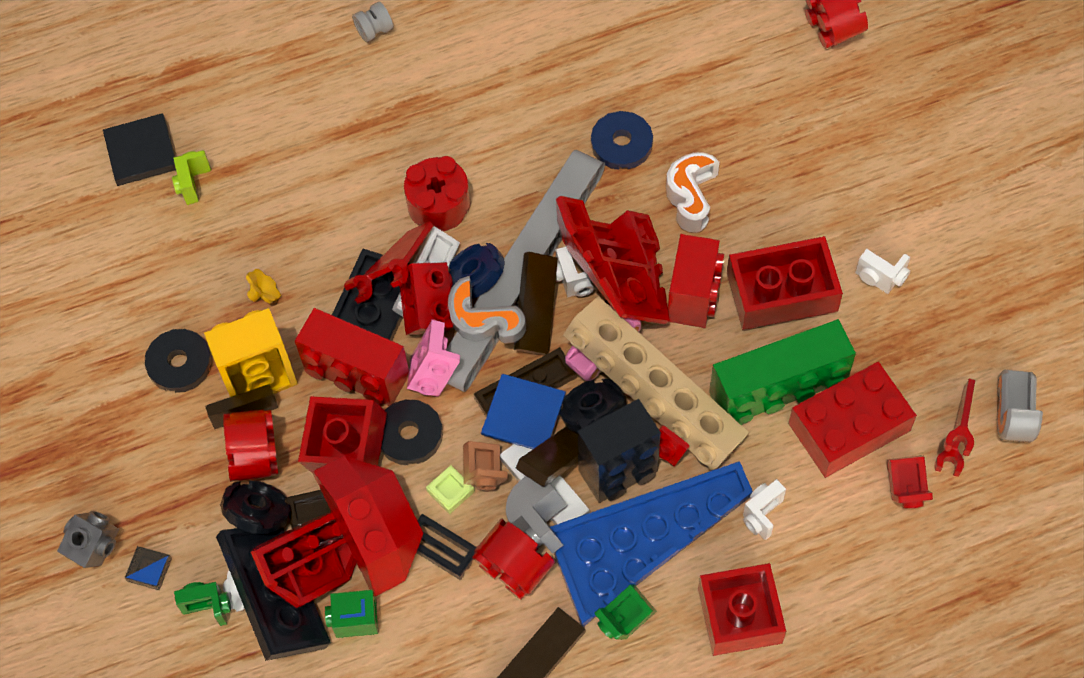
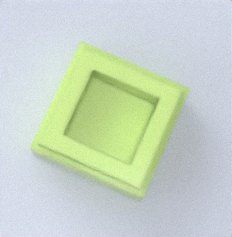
[426,465,475,514]

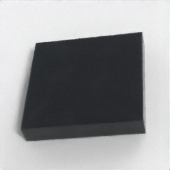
[103,113,176,186]

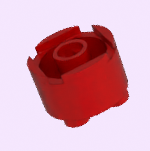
[805,0,868,49]
[404,156,470,231]
[223,409,278,482]
[472,518,555,600]

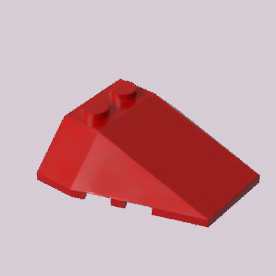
[556,196,669,324]

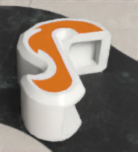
[666,152,720,233]

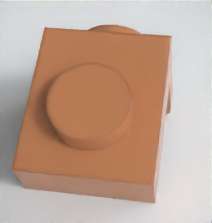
[463,441,508,491]

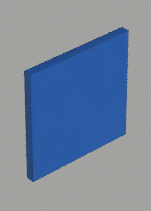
[481,374,566,449]

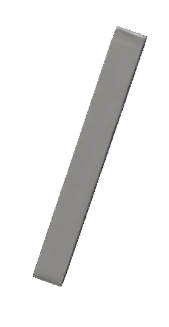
[446,150,605,392]

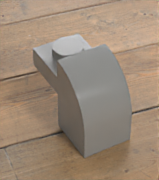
[506,476,567,554]

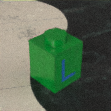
[325,590,379,638]

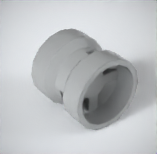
[352,1,394,42]

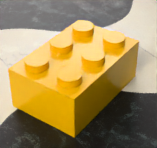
[204,308,298,397]

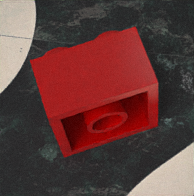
[668,234,725,328]
[298,396,387,472]
[698,563,787,656]

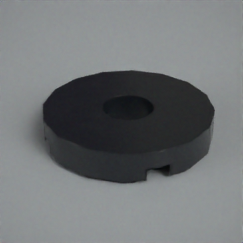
[145,329,212,393]
[559,379,626,433]
[381,399,443,465]
[220,481,291,534]

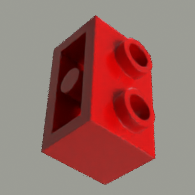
[399,262,453,335]

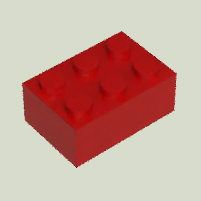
[727,236,843,330]
[295,308,409,406]
[788,361,917,478]

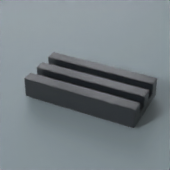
[416,514,477,580]

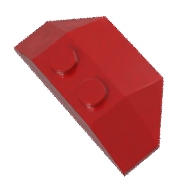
[312,456,424,597]
[251,511,356,608]

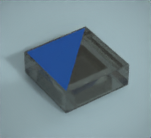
[125,546,172,591]

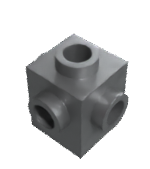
[57,511,119,568]

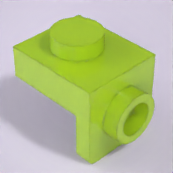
[172,150,211,205]

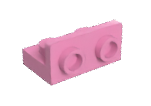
[407,320,460,397]

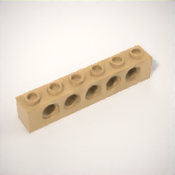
[563,296,749,471]

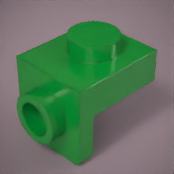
[174,582,231,626]
[594,584,657,640]

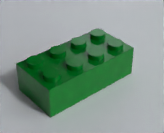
[709,319,856,425]

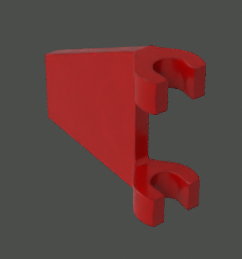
[344,221,433,304]
[934,379,975,477]

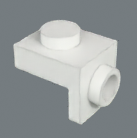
[556,247,598,298]
[855,249,911,294]
[743,479,786,540]

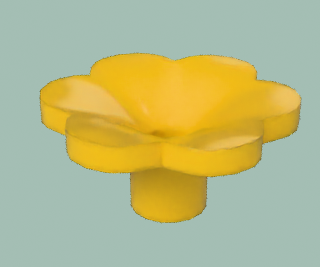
[246,269,281,304]

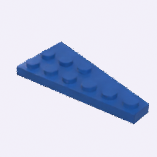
[550,461,753,627]

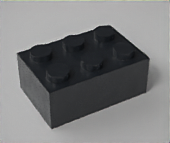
[577,399,661,503]

